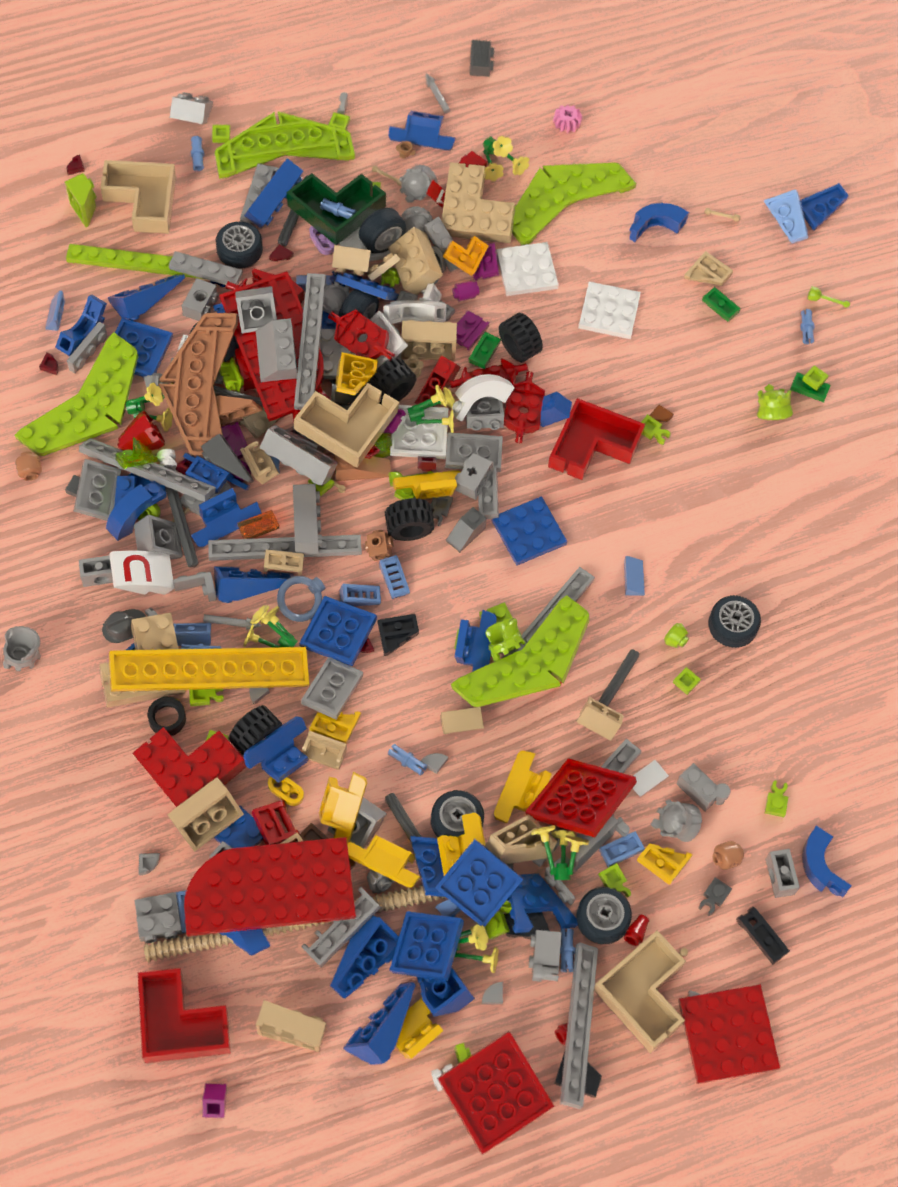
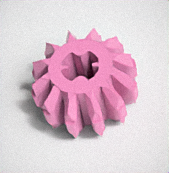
[553,104,582,133]

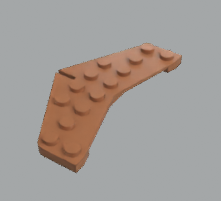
[159,313,238,457]

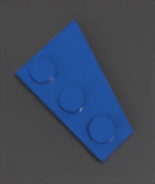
[800,183,849,231]
[410,836,445,897]

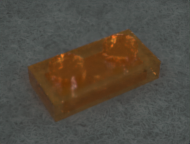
[237,510,280,539]

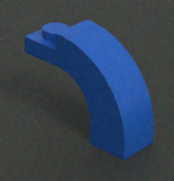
[629,203,689,242]
[55,295,107,356]
[106,481,167,541]
[802,825,852,898]

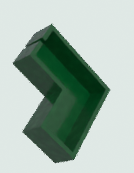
[286,173,386,245]

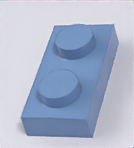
[599,831,645,868]

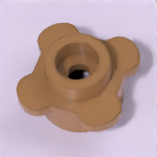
[396,141,416,158]

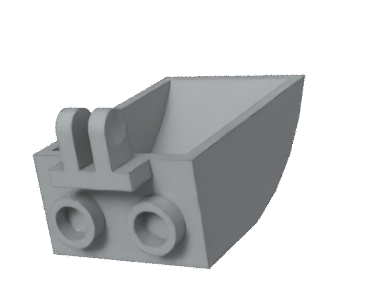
[571,814,630,874]

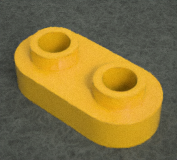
[268,776,304,806]

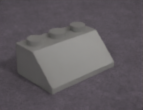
[256,318,297,382]

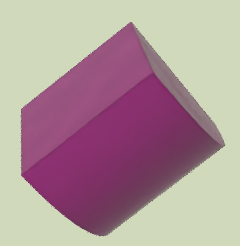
[202,1083,227,1118]

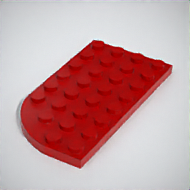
[219,271,324,422]
[184,837,356,936]

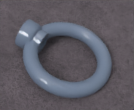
[277,576,325,622]

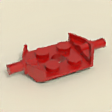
[328,309,395,361]
[449,358,528,388]
[504,371,545,443]

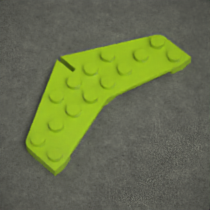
[215,112,355,179]
[512,163,636,245]
[14,332,138,456]
[451,595,590,707]

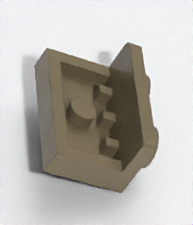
[239,405,280,439]

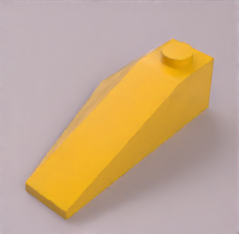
[336,352,378,395]

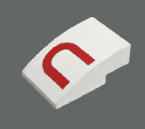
[109,550,175,595]

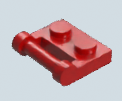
[251,800,300,845]

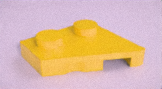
[309,711,361,744]
[637,843,692,885]

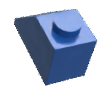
[540,392,572,427]

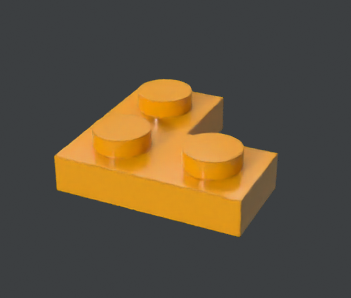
[443,236,489,276]

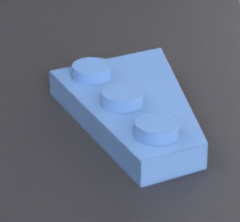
[764,189,809,244]

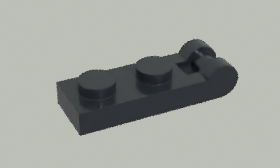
[736,907,790,965]

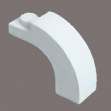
[383,300,446,324]
[452,374,515,421]

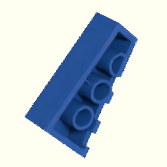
[244,158,304,228]

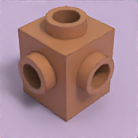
[365,530,394,561]

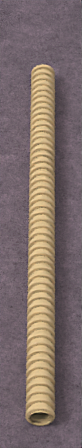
[144,885,445,963]

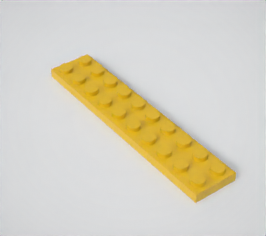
[109,647,309,692]

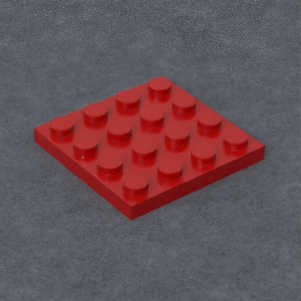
[525,758,637,838]
[678,984,781,1084]
[437,1031,555,1154]

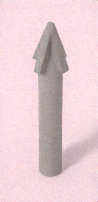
[425,73,450,113]
[203,614,261,630]

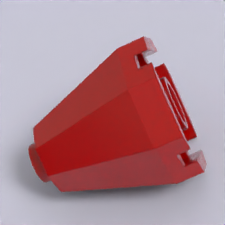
[117,410,165,454]

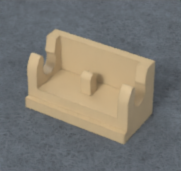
[240,441,279,485]
[264,550,304,576]
[577,697,624,741]
[440,707,484,734]
[302,731,347,770]

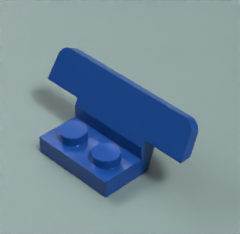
[388,111,456,151]
[183,453,250,493]
[191,488,262,547]
[454,610,497,672]
[244,716,308,783]

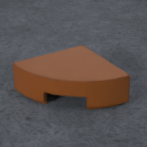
[649,404,674,422]

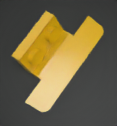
[393,470,461,499]
[494,751,552,824]
[319,771,367,845]
[437,813,486,876]
[348,835,421,888]
[396,997,443,1059]

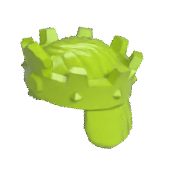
[757,384,793,420]
[485,618,526,662]

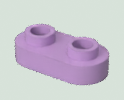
[310,226,335,255]

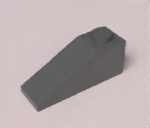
[201,434,254,483]

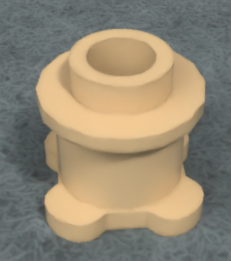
[403,354,424,378]

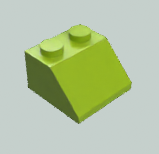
[64,173,97,227]

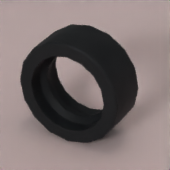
[147,696,186,736]

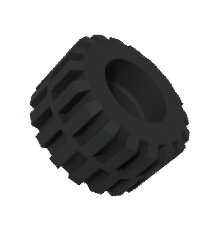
[499,313,543,363]
[367,358,417,402]
[385,498,435,541]
[228,705,282,756]

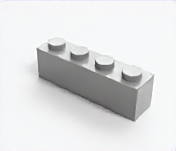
[260,425,338,485]
[293,484,322,554]

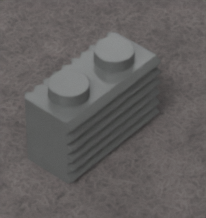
[470,40,494,77]

